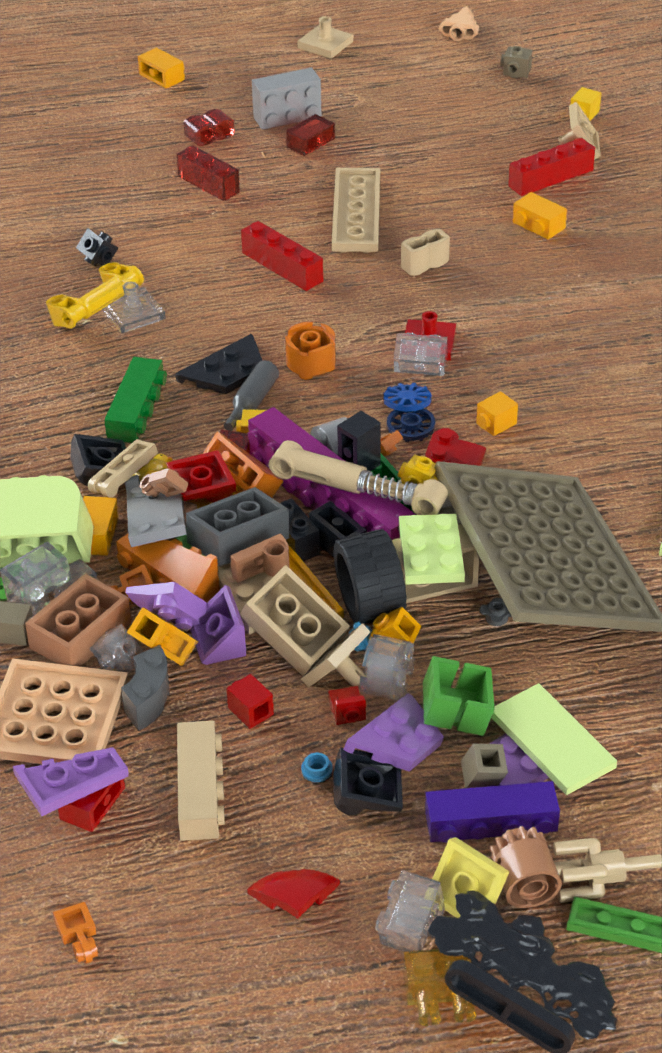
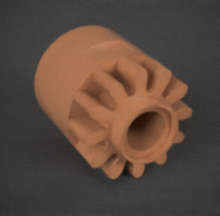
[490,826,562,908]

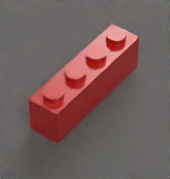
[508,138,595,196]
[241,221,324,291]

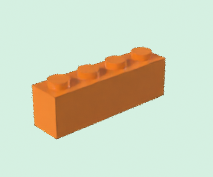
[116,534,220,603]

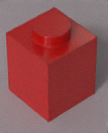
[226,674,274,729]

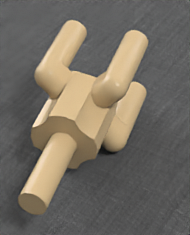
[553,838,662,903]

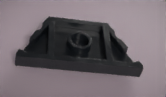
[176,334,263,395]

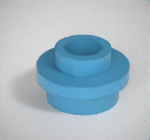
[301,753,333,782]

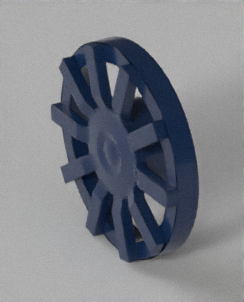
[387,409,435,443]

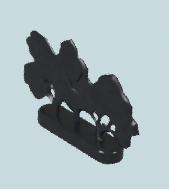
[428,890,617,1053]

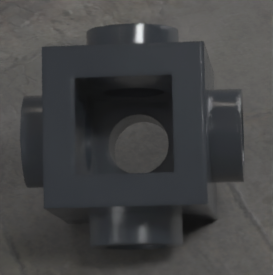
[76,228,119,266]

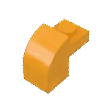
[126,607,198,666]

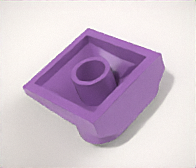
[126,582,207,629]

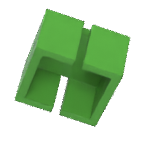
[423,656,495,736]

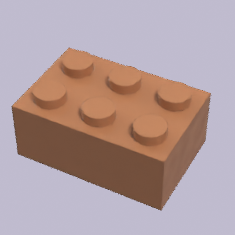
[25,573,132,667]

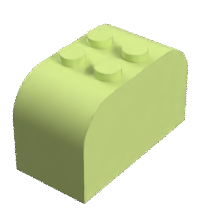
[0,475,93,567]

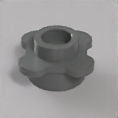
[480,598,512,626]

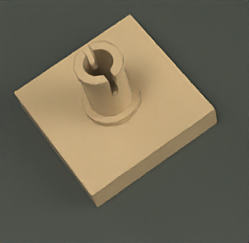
[298,16,353,58]
[559,102,601,160]
[301,623,370,688]

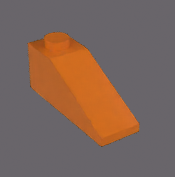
[203,432,283,498]

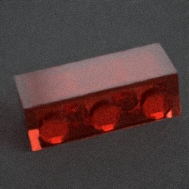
[177,145,240,201]

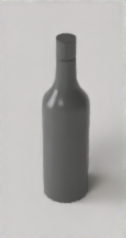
[224,360,279,431]

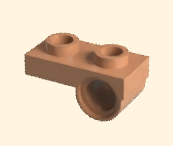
[230,534,289,583]

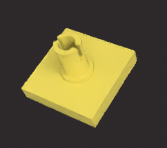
[425,837,510,918]

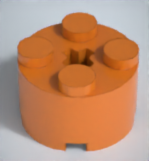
[285,322,336,380]

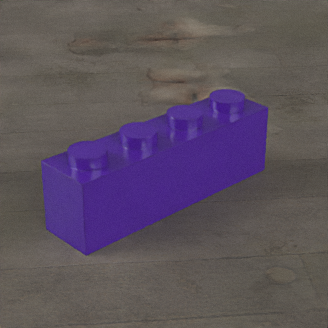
[425,781,560,843]

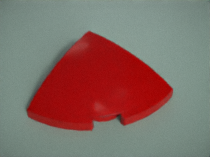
[247,869,340,919]

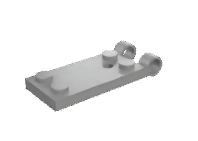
[125,475,187,547]

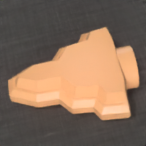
[439,6,479,41]

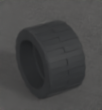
[333,529,407,624]

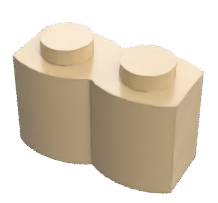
[401,229,450,276]

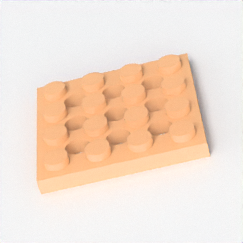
[0,659,129,764]

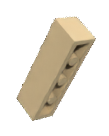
[177,721,225,841]

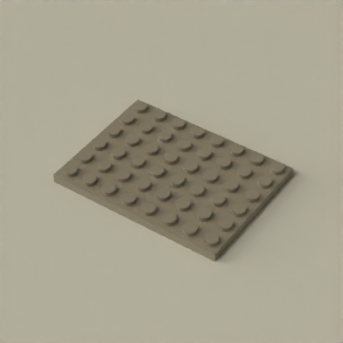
[434,461,662,632]

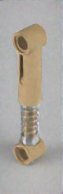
[269,440,448,515]

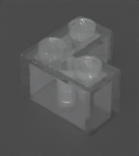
[0,541,72,616]
[375,870,445,957]

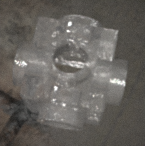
[89,624,144,672]

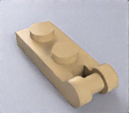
[88,439,158,498]

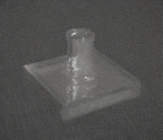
[102,282,166,334]

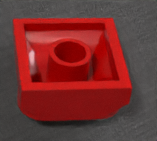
[425,428,487,466]
[166,450,236,503]

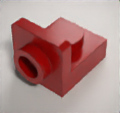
[328,686,366,725]

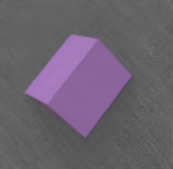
[190,585,246,665]

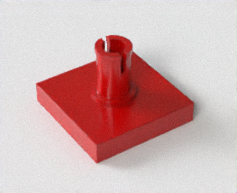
[401,311,456,361]

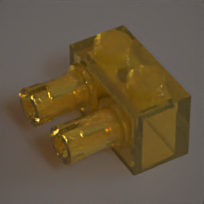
[403,949,477,1026]

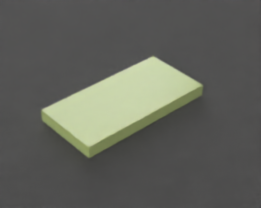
[491,683,617,795]

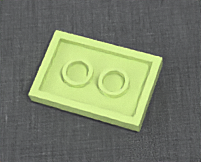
[399,514,465,585]

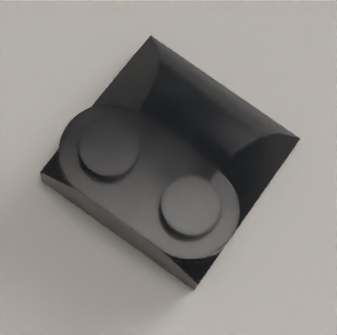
[70,434,126,486]
[333,747,403,815]

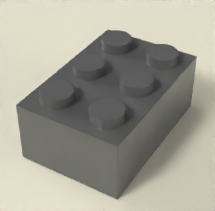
[186,487,289,566]

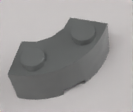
[121,645,170,731]

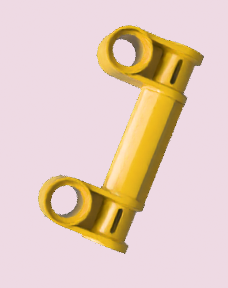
[46,262,144,329]

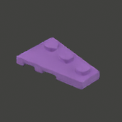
[13,747,129,816]

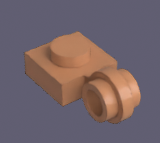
[140,468,188,497]

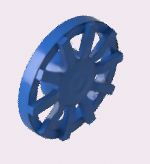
[383,383,431,411]

